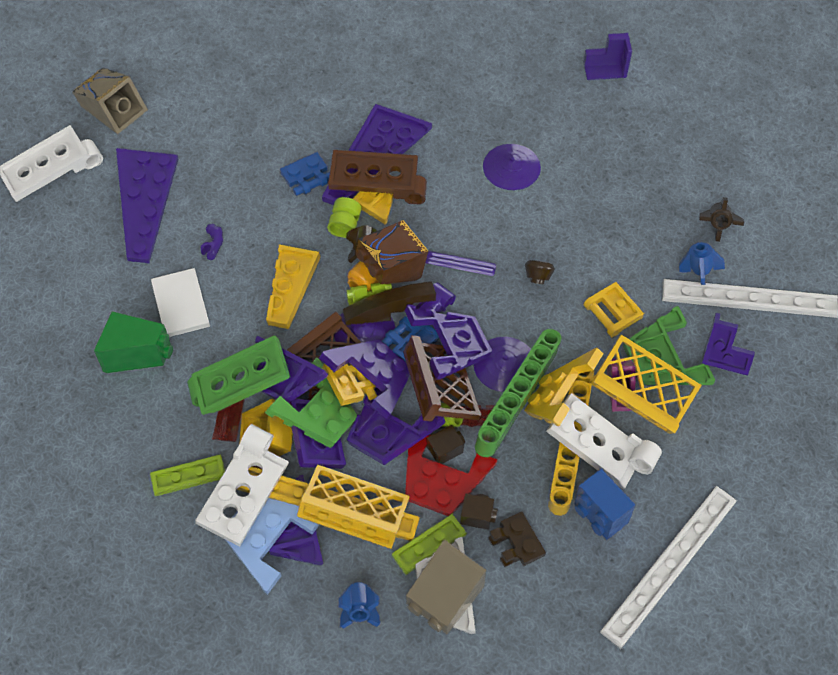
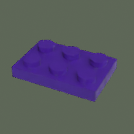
[289,399,346,469]

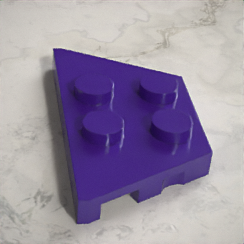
[255,335,329,403]
[269,475,323,565]

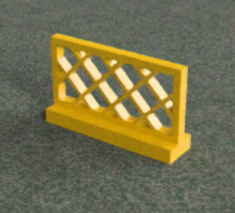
[589,334,702,434]
[297,464,410,549]

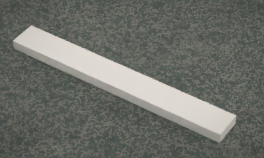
[662,279,838,318]
[600,486,737,649]

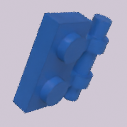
[280,152,330,196]
[382,316,440,364]

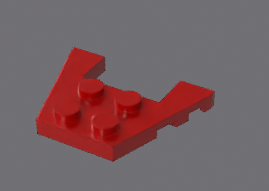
[405,435,498,516]

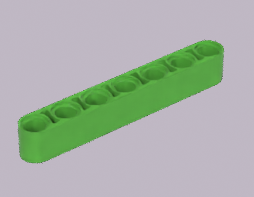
[475,329,562,457]

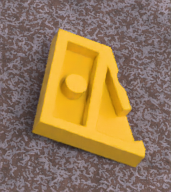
[353,172,393,225]

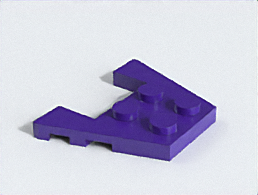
[405,305,492,380]
[319,339,410,419]
[346,386,445,465]

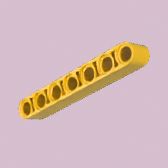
[548,370,594,515]

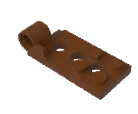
[328,150,427,205]

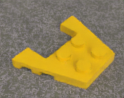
[524,348,604,426]

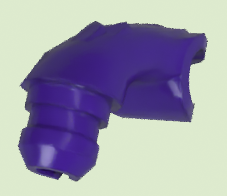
[201,223,223,260]

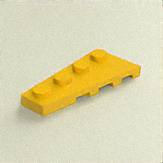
[266,244,321,329]

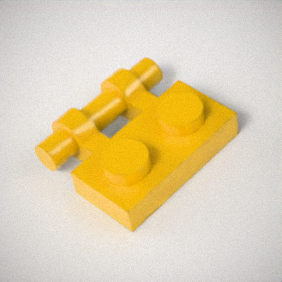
[322,363,377,406]

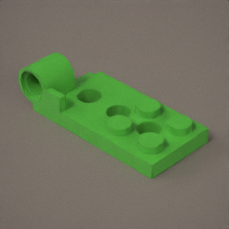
[187,335,290,415]

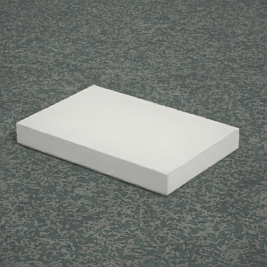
[151,268,210,337]

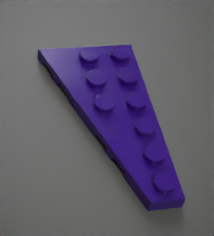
[322,104,432,205]
[116,148,179,263]

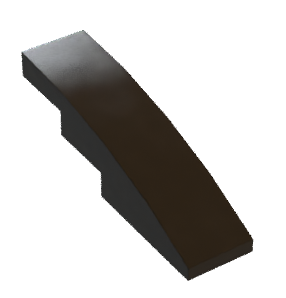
[343,281,436,325]

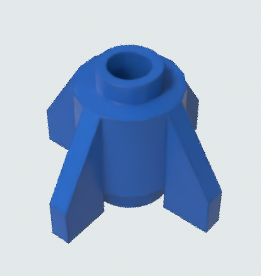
[679,242,725,285]
[339,582,380,628]

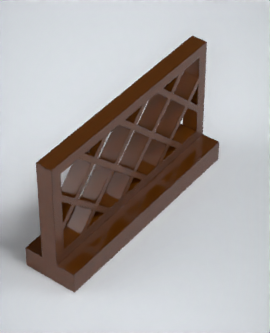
[287,312,361,400]
[403,335,481,421]

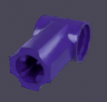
[415,282,456,313]

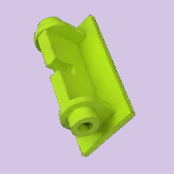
[346,283,392,306]

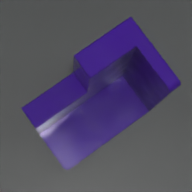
[583,33,632,80]
[702,313,755,376]

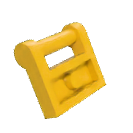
[583,282,644,338]

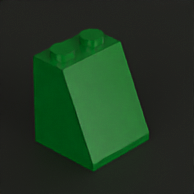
[94,311,173,373]

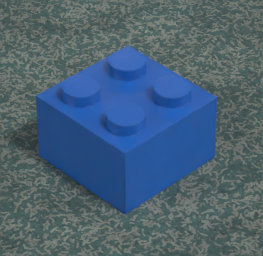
[574,468,635,540]

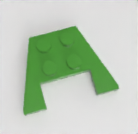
[623,306,715,385]
[265,358,357,448]

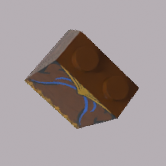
[356,220,428,285]

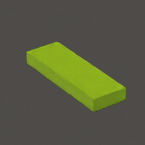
[150,454,225,497]
[391,514,467,575]

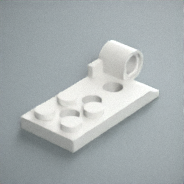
[0,125,103,202]
[546,393,662,489]
[195,424,289,547]

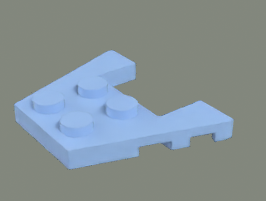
[224,498,320,595]

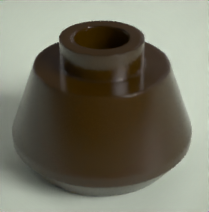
[525,260,555,285]

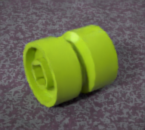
[327,197,362,238]

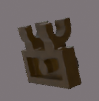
[488,512,546,568]

